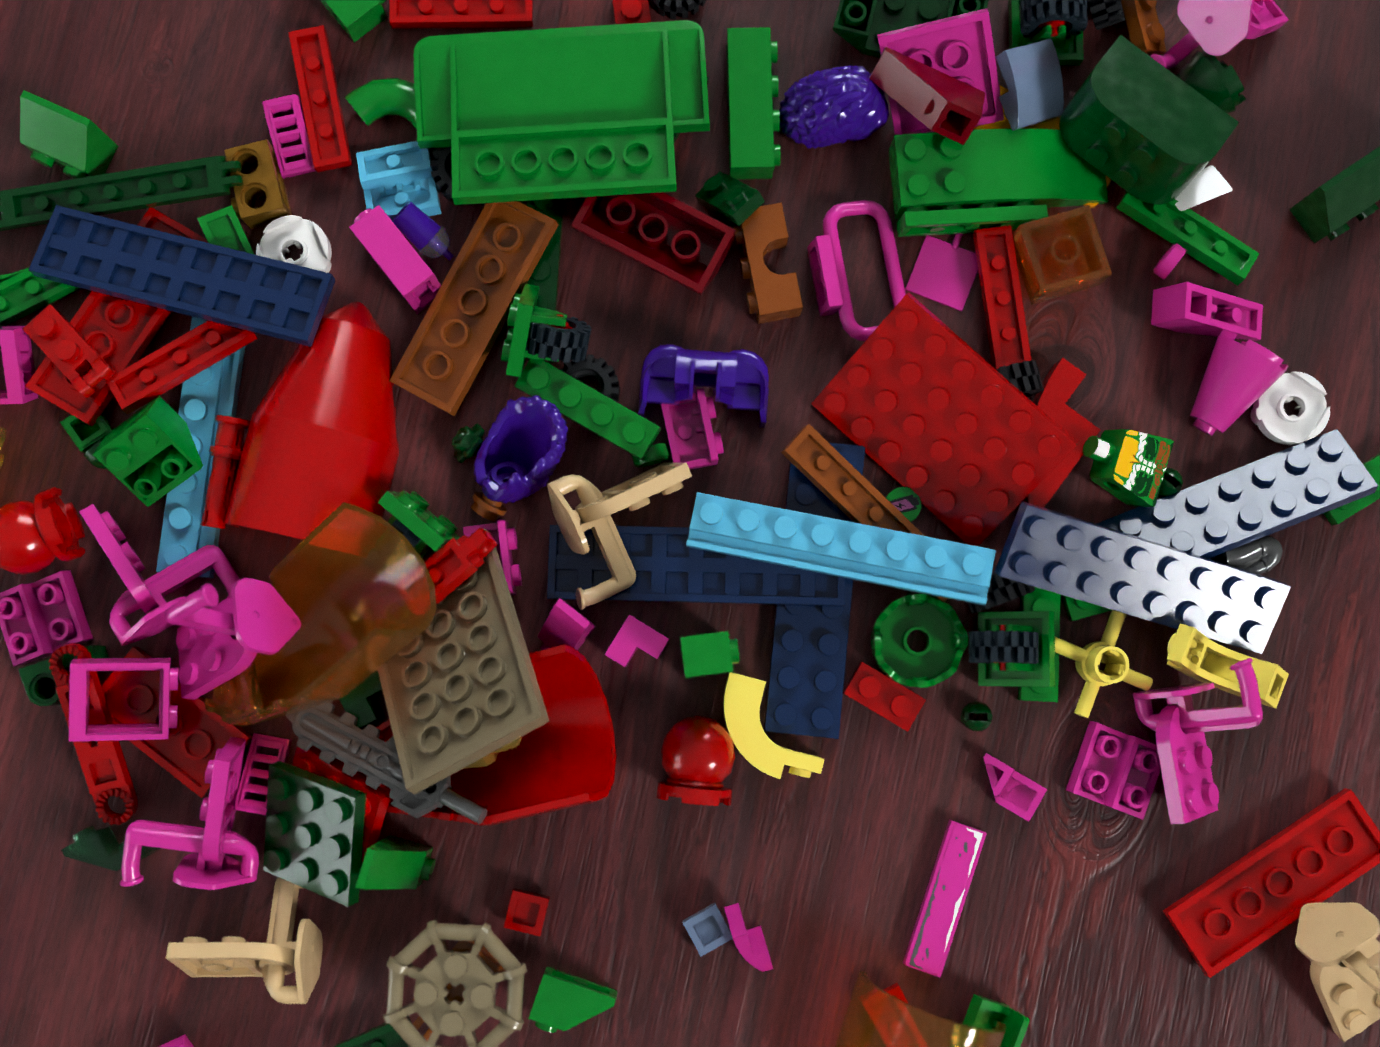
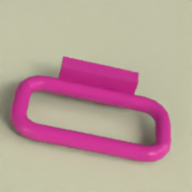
[807,200,906,341]

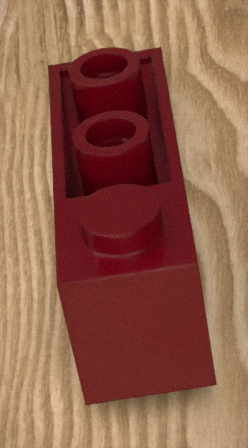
[869,47,985,145]

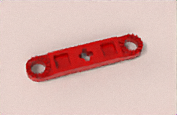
[49,643,138,825]

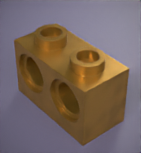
[224,139,292,229]

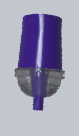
[392,201,454,261]

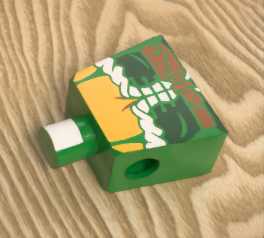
[1083,429,1174,507]

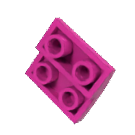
[0,570,93,667]
[1066,721,1161,820]

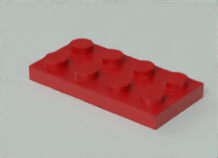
[101,647,252,798]

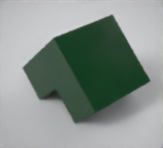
[334,666,386,729]

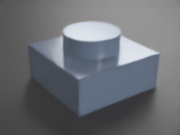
[682,902,733,957]

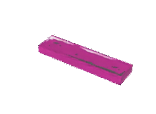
[903,819,987,978]

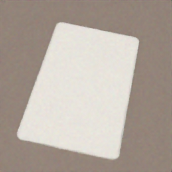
[1175,166,1233,211]

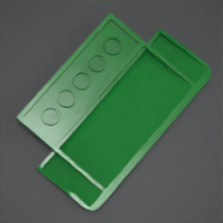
[414,20,710,205]

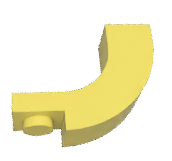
[1167,623,1289,709]
[723,672,825,779]

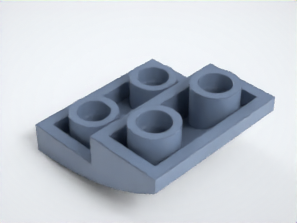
[995,38,1064,131]

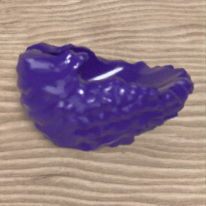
[779,65,889,149]
[474,395,568,504]

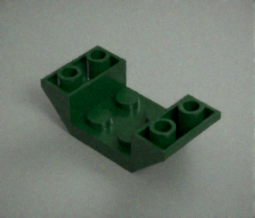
[833,0,989,58]

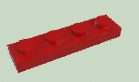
[389,0,533,29]
[288,25,353,173]
[973,226,1031,369]
[105,321,258,414]

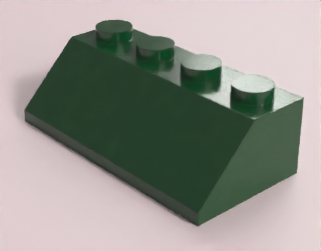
[1289,146,1380,244]

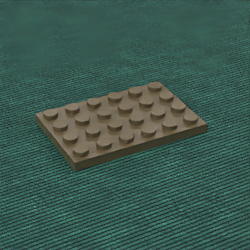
[361,528,549,794]

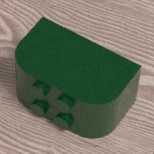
[1059,35,1239,205]

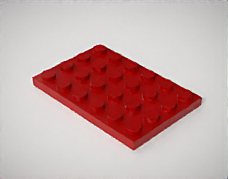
[811,293,1078,546]

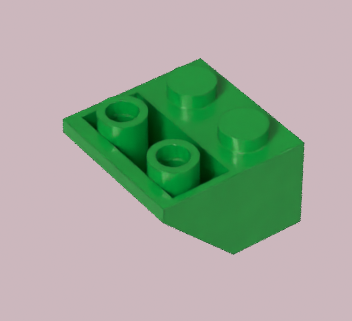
[93,395,203,507]

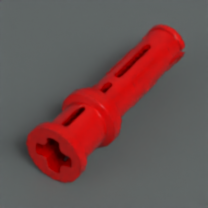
[200,415,250,529]

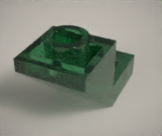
[61,826,162,871]

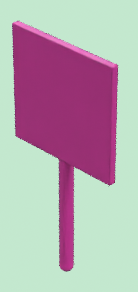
[905,234,978,312]

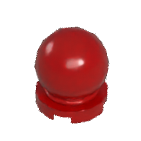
[0,487,86,575]
[656,716,735,806]

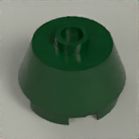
[1177,50,1246,114]

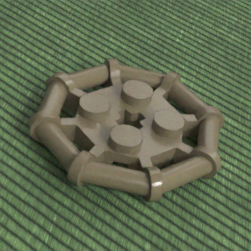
[383,920,527,1047]

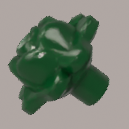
[451,423,485,463]

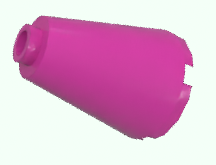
[1190,330,1289,436]

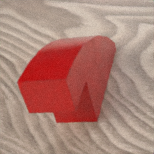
[1020,358,1101,508]

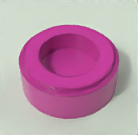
[1153,243,1187,280]

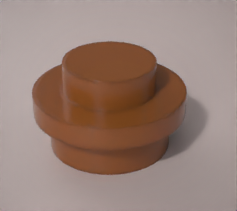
[471,491,507,522]

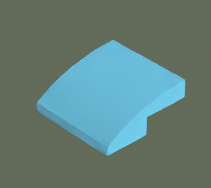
[356,141,442,220]

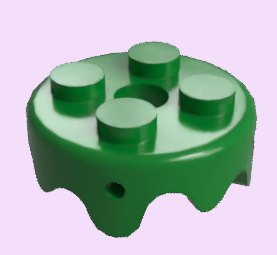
[871,594,968,688]

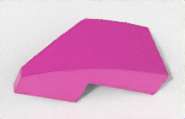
[983,753,1048,822]
[724,903,773,972]

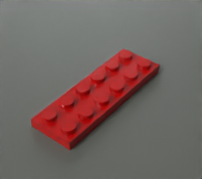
[25,207,208,427]
[1163,788,1380,978]

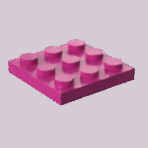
[877,8,1004,135]

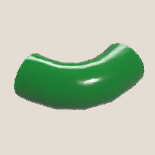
[345,78,417,130]

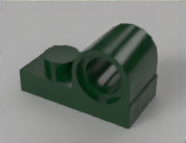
[18,645,109,706]

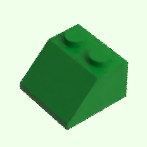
[20,90,118,179]

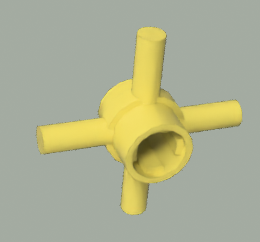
[1055,610,1153,718]

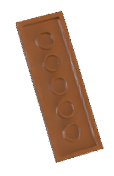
[389,201,559,416]

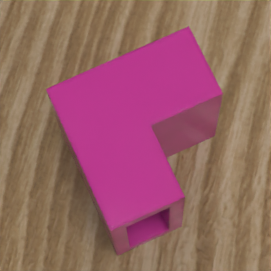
[605,615,670,667]

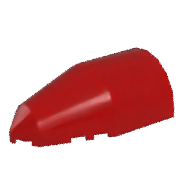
[224,301,399,556]
[358,644,616,826]

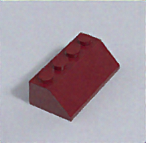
[571,192,736,295]

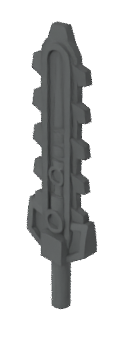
[285,700,487,824]

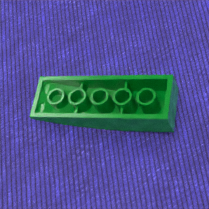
[888,129,1108,219]

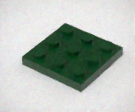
[263,761,366,907]

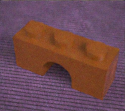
[732,202,803,324]

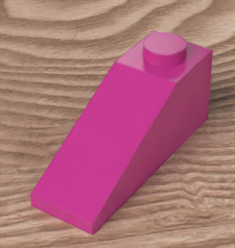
[1151,282,1263,341]
[537,598,597,650]

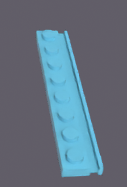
[156,316,245,578]
[686,492,996,605]

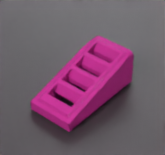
[262,94,316,179]
[234,733,292,815]

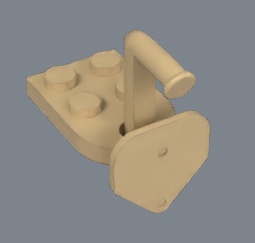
[547,463,692,610]
[166,877,323,1004]
[1295,902,1380,1042]

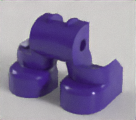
[638,344,769,428]

